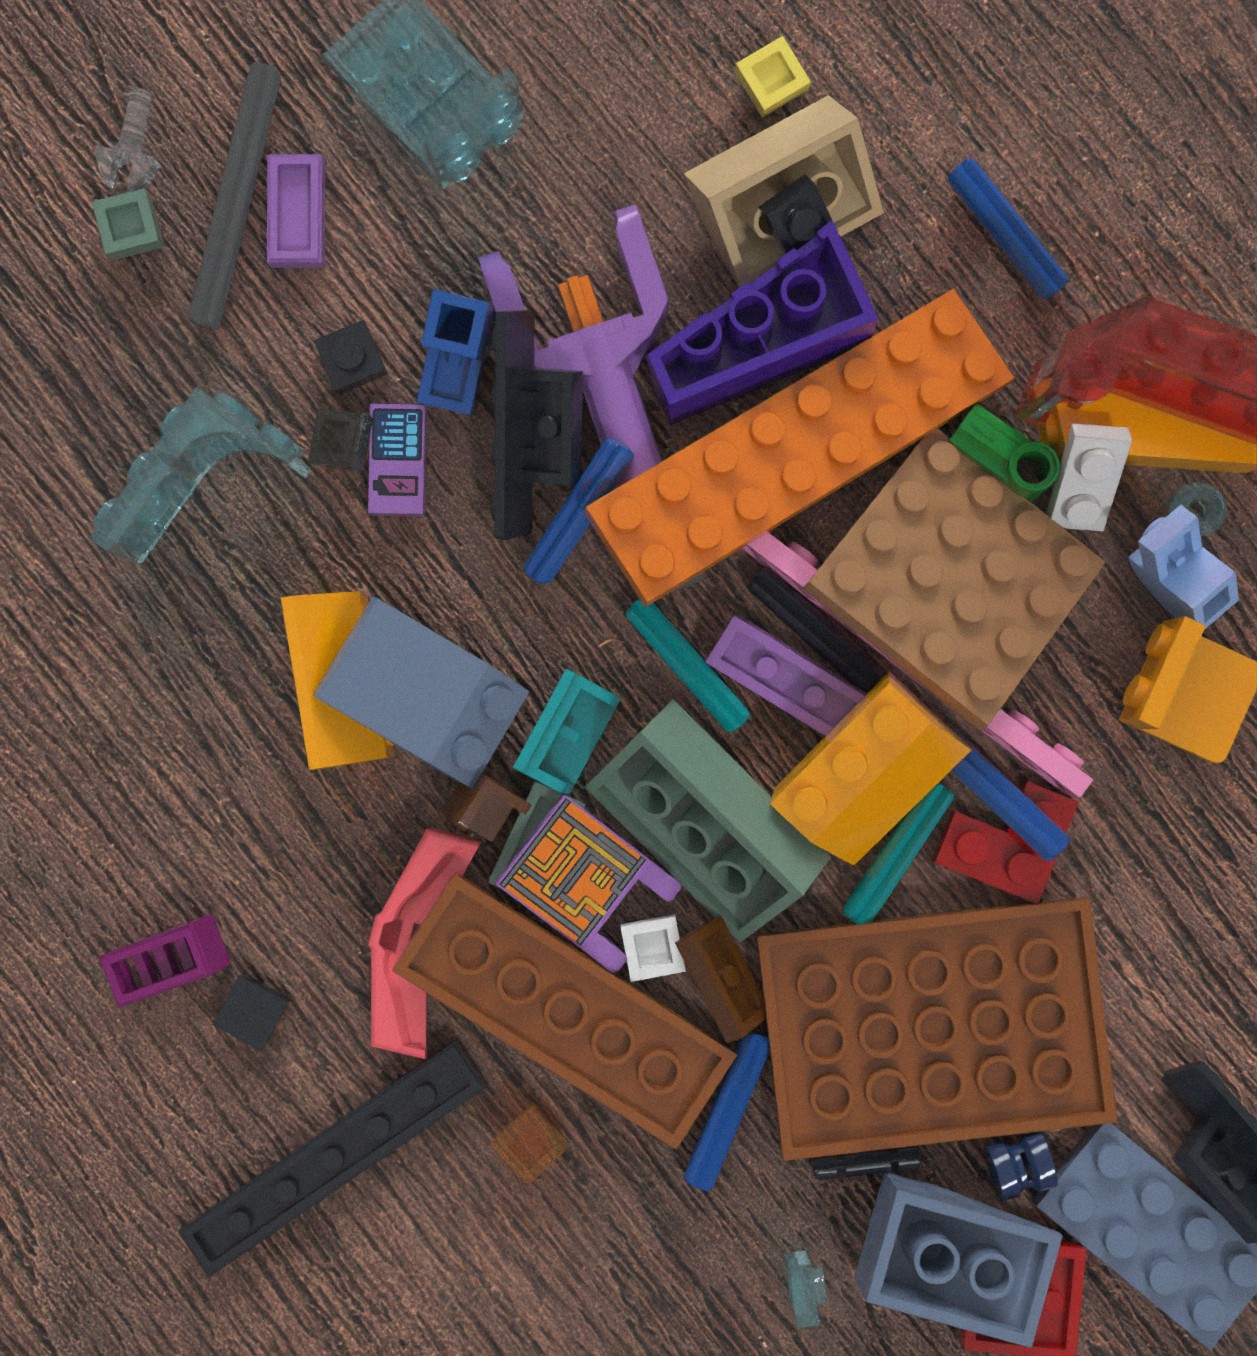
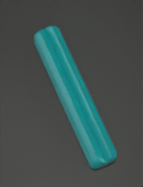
[626,599,750,732]
[842,783,954,924]

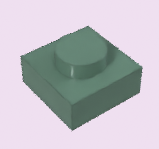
[92,188,164,261]

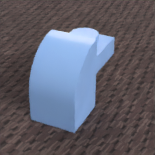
[1128,505,1239,630]

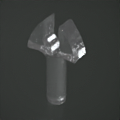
[95,88,160,192]

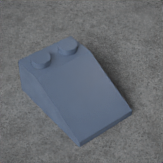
[313,596,529,789]
[854,1172,1062,1348]

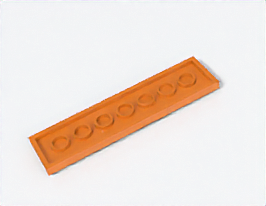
[584,288,1015,607]

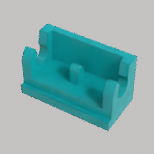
[513,669,621,796]

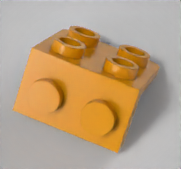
[1119,616,1257,763]

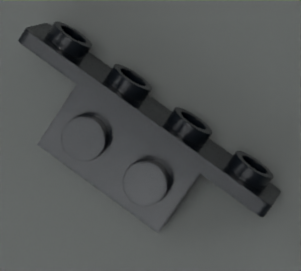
[491,310,583,540]
[1161,1061,1257,1244]

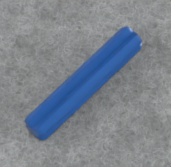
[948,158,1069,300]
[524,438,634,584]
[951,728,1070,862]
[685,1030,770,1191]

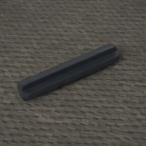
[747,567,884,692]

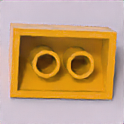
[281,591,395,770]
[770,671,972,865]

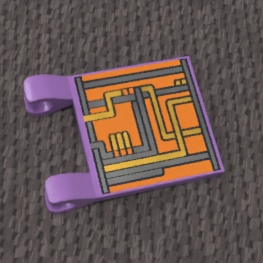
[495,793,681,973]

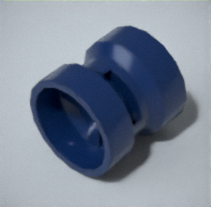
[984,1131,1058,1202]

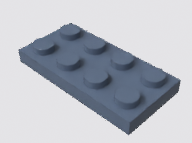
[1031,1123,1257,1351]

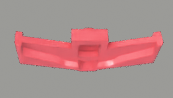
[368,828,481,1060]

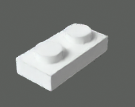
[1046,423,1132,531]

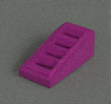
[99,914,230,1008]

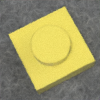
[735,36,811,118]

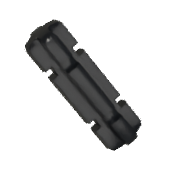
[810,1145,921,1180]

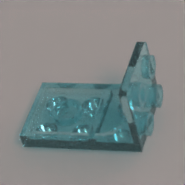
[323,0,523,190]
[89,387,311,564]

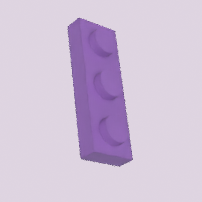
[705,613,867,736]

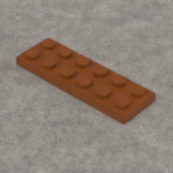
[392,872,737,1150]

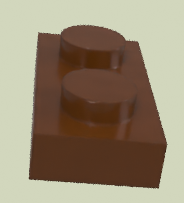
[675,915,766,1043]

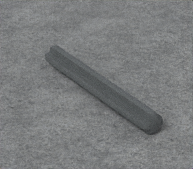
[188,62,281,330]

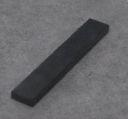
[178,1038,488,1278]

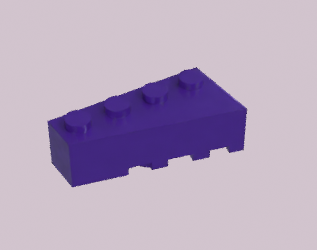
[647,220,878,425]

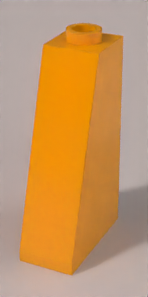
[1037,353,1257,473]

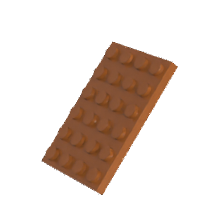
[756,896,1117,1161]

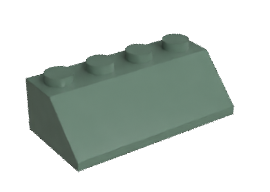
[585,699,831,943]

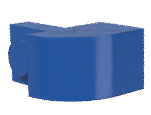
[417,289,495,415]

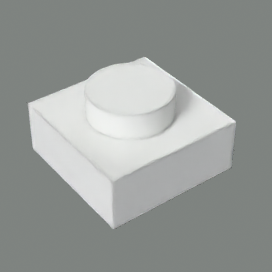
[621,914,686,982]

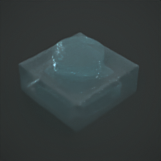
[784,1250,827,1328]

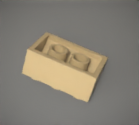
[684,95,884,288]

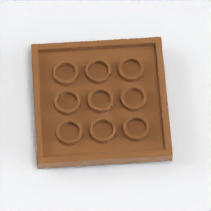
[803,429,1106,731]

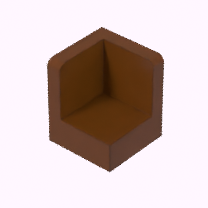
[442,770,532,842]

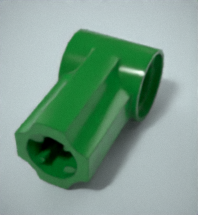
[948,403,1060,501]

